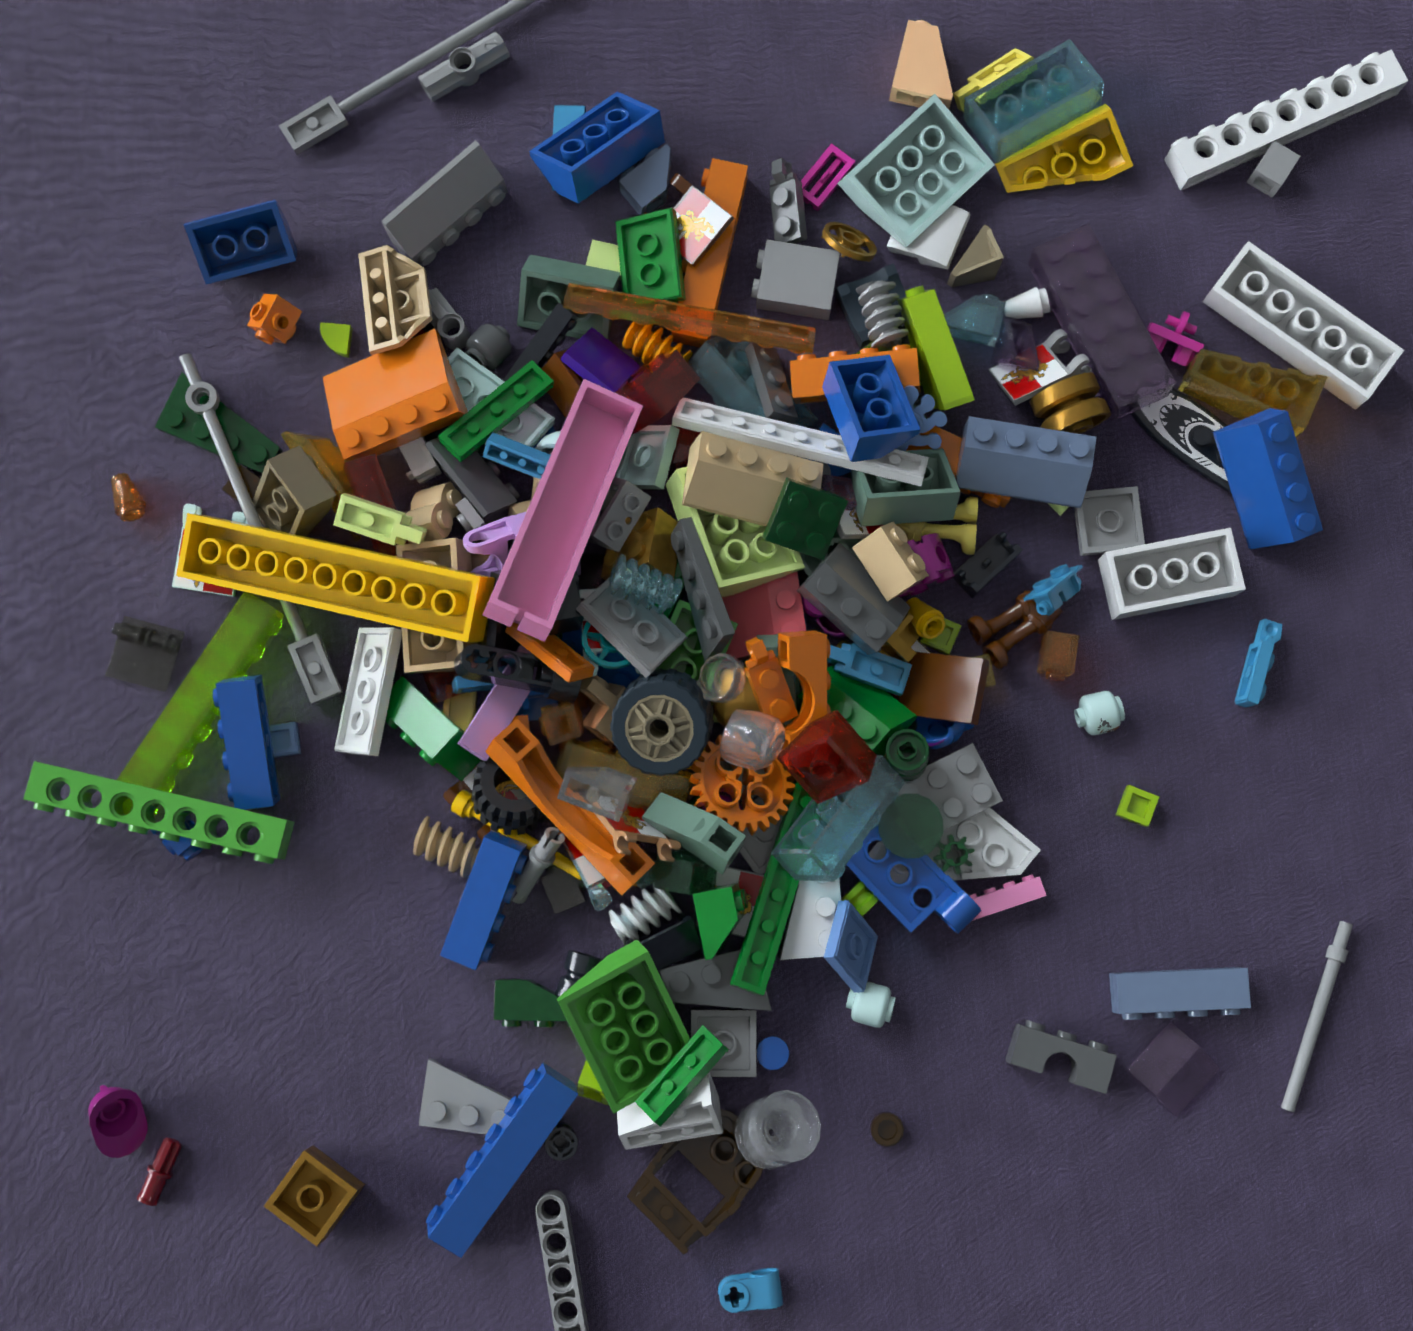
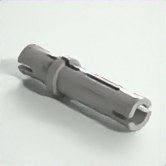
[512,827,565,904]

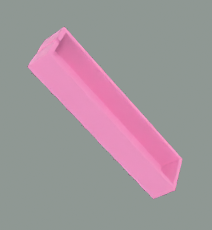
[483,379,643,642]

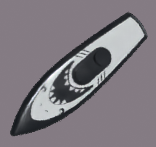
[1111,372,1232,494]

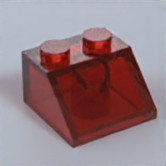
[777,710,877,804]

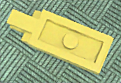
[953,48,1036,112]

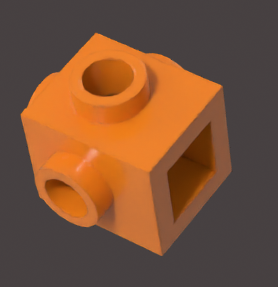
[247,294,302,345]

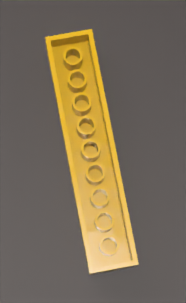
[176,513,495,642]

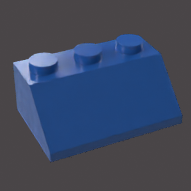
[184,200,297,285]
[822,355,921,462]

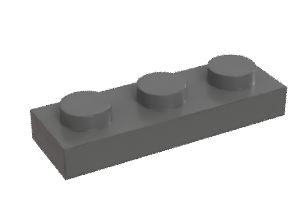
[745,341,798,424]

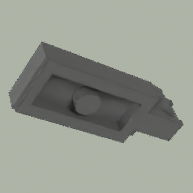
[770,158,807,244]

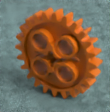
[689,731,795,836]

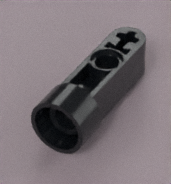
[454,644,582,703]

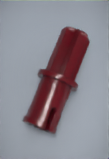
[137,1138,182,1206]

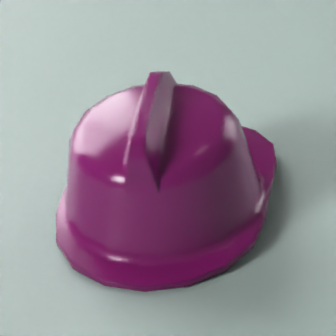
[88,1085,148,1158]

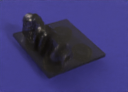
[105,616,185,692]

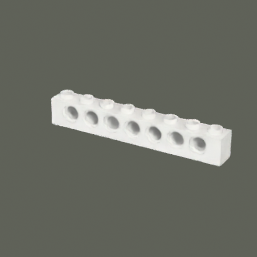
[1164,49,1408,191]

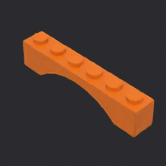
[485,718,655,895]

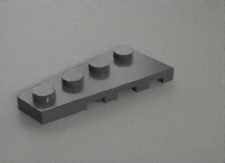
[671,517,735,662]

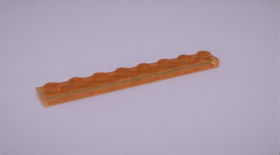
[563,283,816,354]

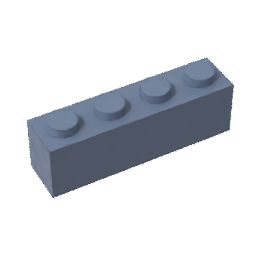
[1109,967,1251,1020]

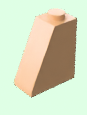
[889,20,953,110]

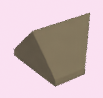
[947,225,1004,287]

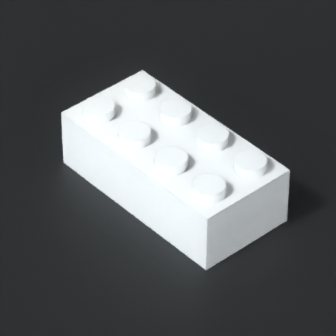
[1098,528,1246,620]

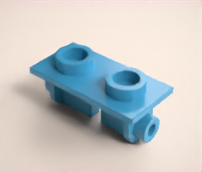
[1023,564,1083,615]

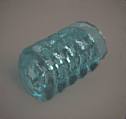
[609,554,683,615]

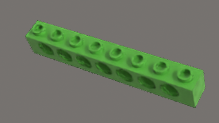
[23,761,295,864]

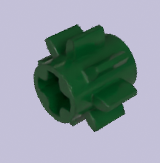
[933,834,975,875]

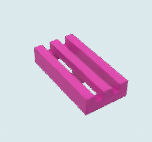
[801,143,855,212]

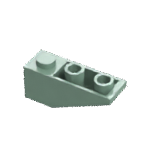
[642,792,746,875]

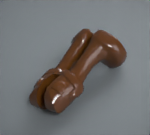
[967,590,1063,669]

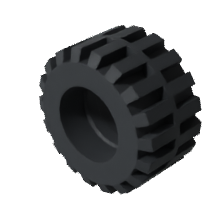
[472,757,547,835]

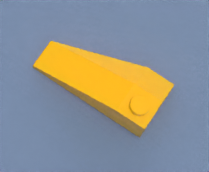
[995,104,1133,193]

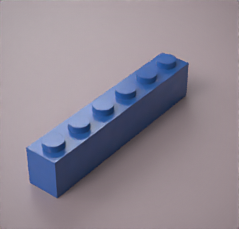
[426,1062,578,1258]

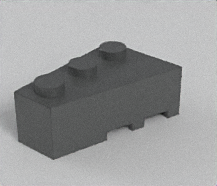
[660,949,772,1011]

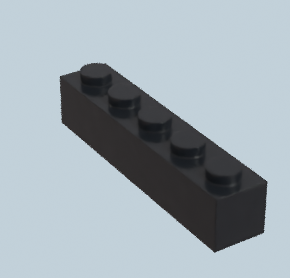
[503,303,579,382]

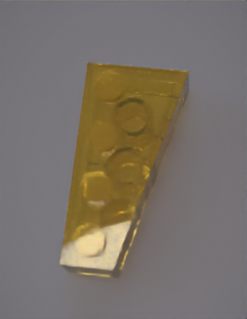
[1178,349,1328,438]

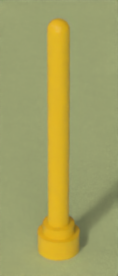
[451,789,583,880]

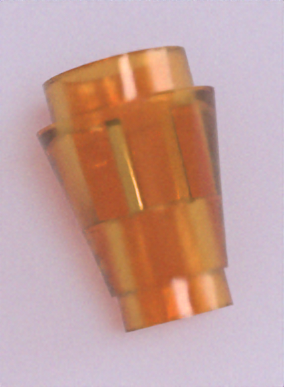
[111,473,146,522]

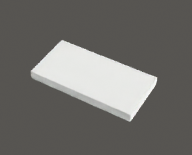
[334,628,402,756]

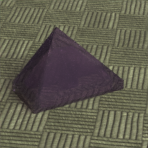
[990,316,1040,371]

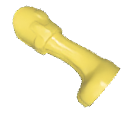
[896,497,978,555]

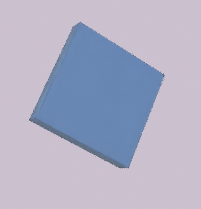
[824,900,878,993]

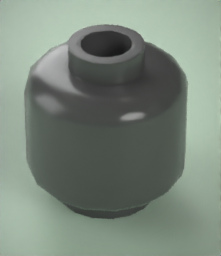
[466,324,512,370]

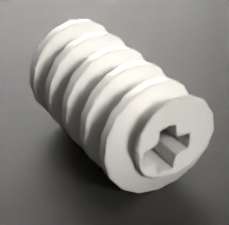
[609,881,682,946]

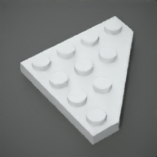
[868,808,1041,884]

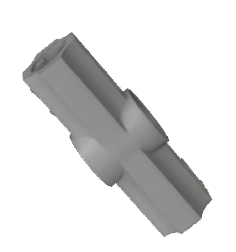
[418,31,510,102]

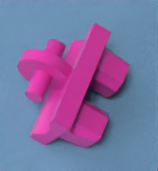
[1144,311,1204,367]

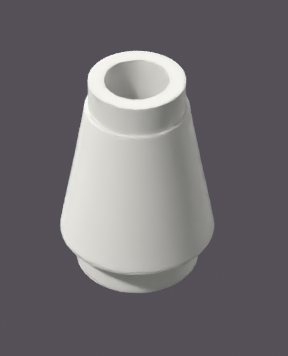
[1003,287,1050,320]

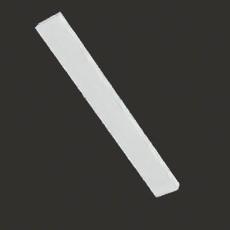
[672,397,929,486]

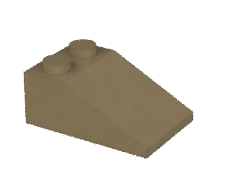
[252,445,336,537]

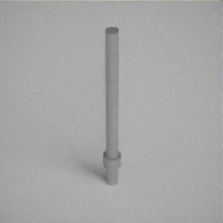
[1281,921,1353,1112]

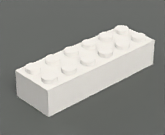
[1202,241,1404,410]

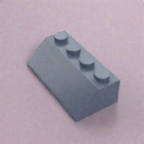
[956,416,1096,508]

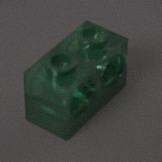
[652,849,717,895]

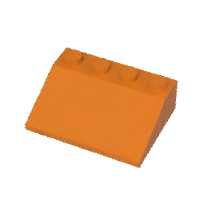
[323,329,468,464]

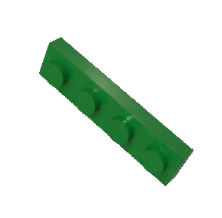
[438,360,554,463]

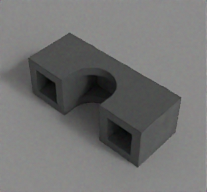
[1005,1020,1117,1094]

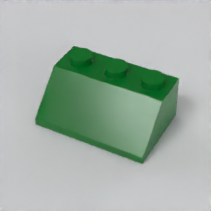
[797,665,917,765]

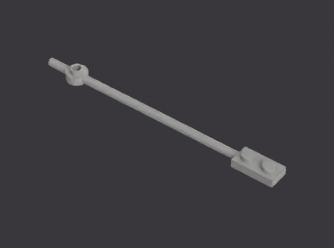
[279,0,537,155]
[179,353,343,705]

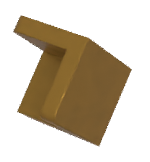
[881,612,920,662]

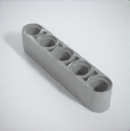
[536,1190,589,1331]

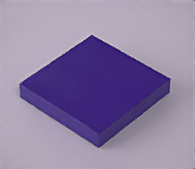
[560,327,640,393]

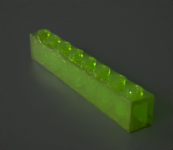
[117,592,284,816]

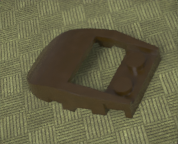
[627,1109,765,1254]

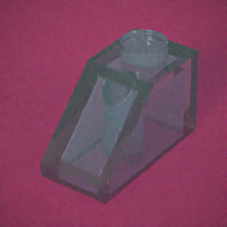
[944,294,1006,347]

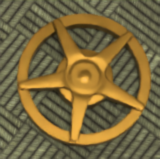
[822,222,877,262]

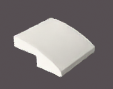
[887,205,971,269]

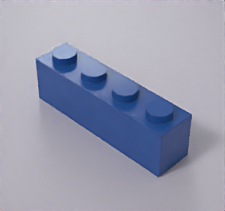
[213,675,280,810]
[440,830,528,970]

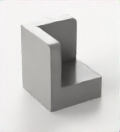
[1246,141,1300,198]

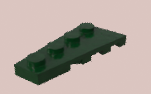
[155,372,283,475]

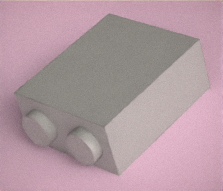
[751,240,840,320]

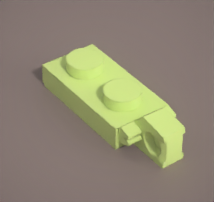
[333,493,428,546]

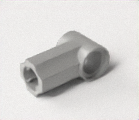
[429,288,470,350]

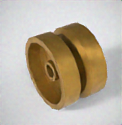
[1029,372,1111,434]

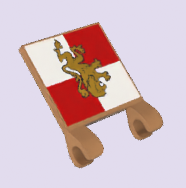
[586,797,681,862]

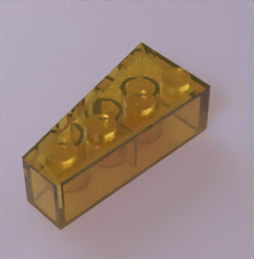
[556,729,692,808]

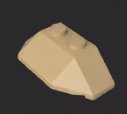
[358,245,433,355]

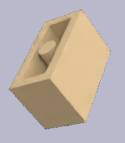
[852,521,929,602]

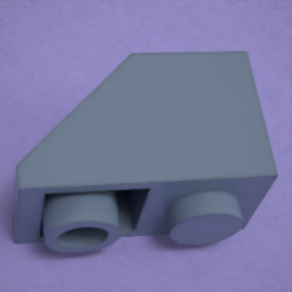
[619,144,671,215]

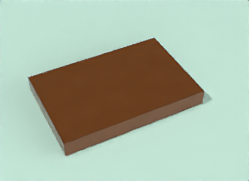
[897,652,990,725]

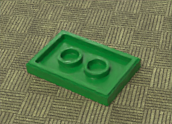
[615,207,686,313]

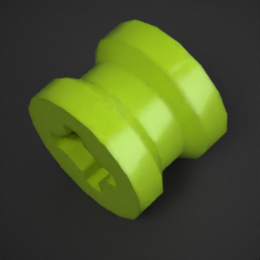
[841,881,878,916]

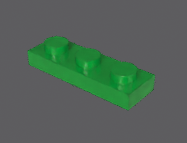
[635,1025,729,1127]

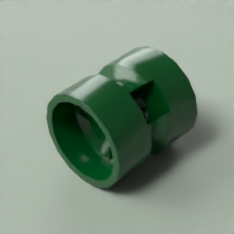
[886,729,929,781]

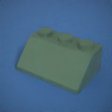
[517,254,620,339]
[851,448,961,526]

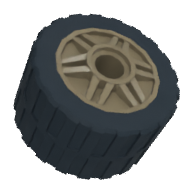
[610,668,714,776]

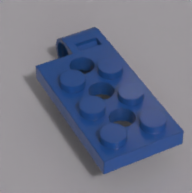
[831,804,982,934]

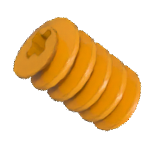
[622,314,693,380]

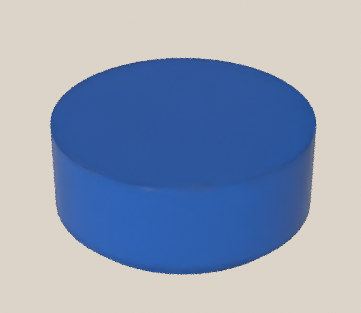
[756,1036,789,1070]

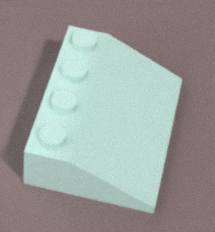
[837,94,995,247]

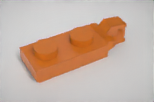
[744,637,799,729]

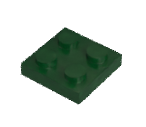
[763,477,848,560]

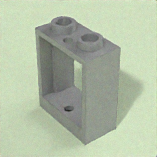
[588,477,652,552]

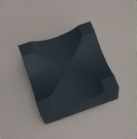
[835,263,906,350]

